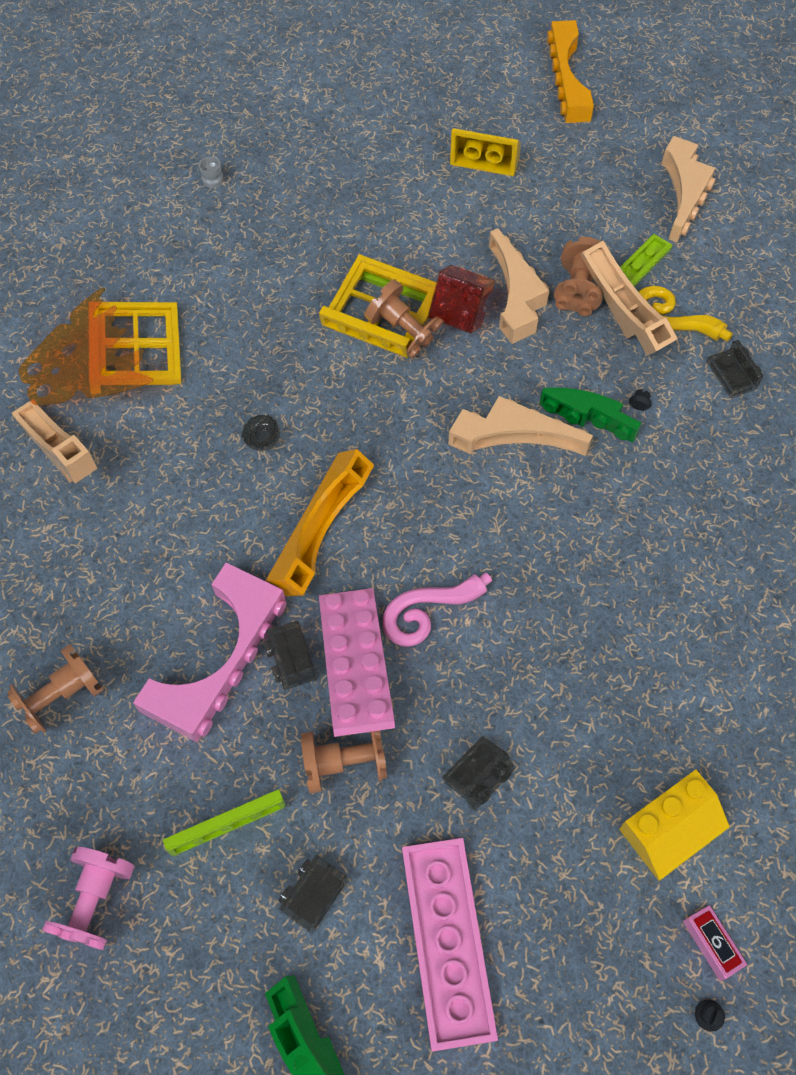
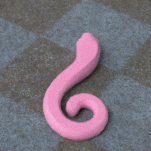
[382,572,492,647]

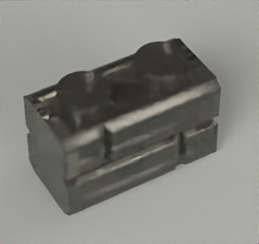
[263,621,317,690]
[279,855,348,935]

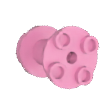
[42,847,135,950]

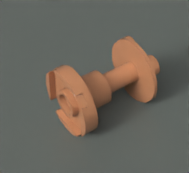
[554,237,603,316]
[364,279,444,359]
[7,644,104,734]
[301,730,387,794]

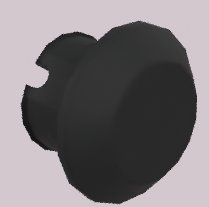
[629,389,651,411]
[695,999,725,1032]

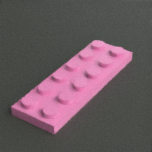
[319,588,395,737]
[402,838,498,1052]

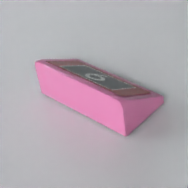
[683,905,747,981]

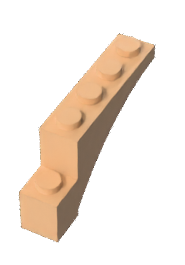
[661,136,716,242]
[489,228,549,344]
[580,240,678,356]
[448,396,593,456]
[12,399,98,484]

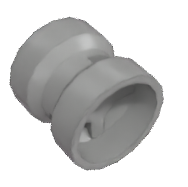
[198,156,224,188]

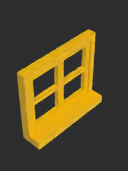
[319,254,444,358]
[89,302,181,394]

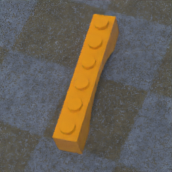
[547,20,594,123]
[265,449,374,596]

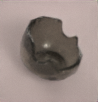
[241,414,280,452]

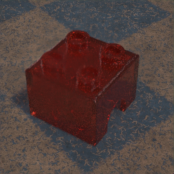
[427,265,495,334]

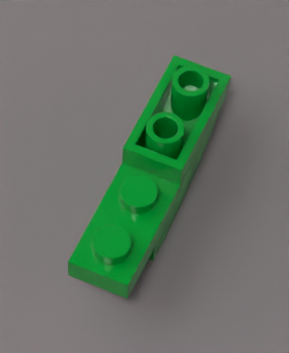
[539,387,642,443]
[265,975,345,1075]

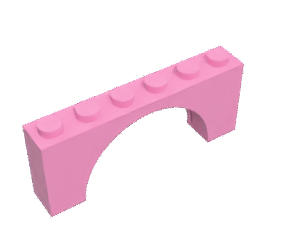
[133,563,287,742]

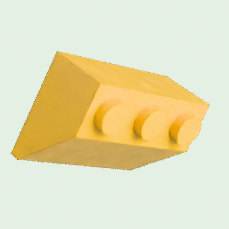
[450,128,521,176]
[619,769,730,881]

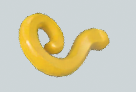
[638,286,733,342]

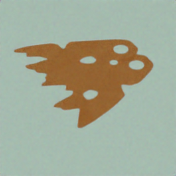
[18,287,153,405]

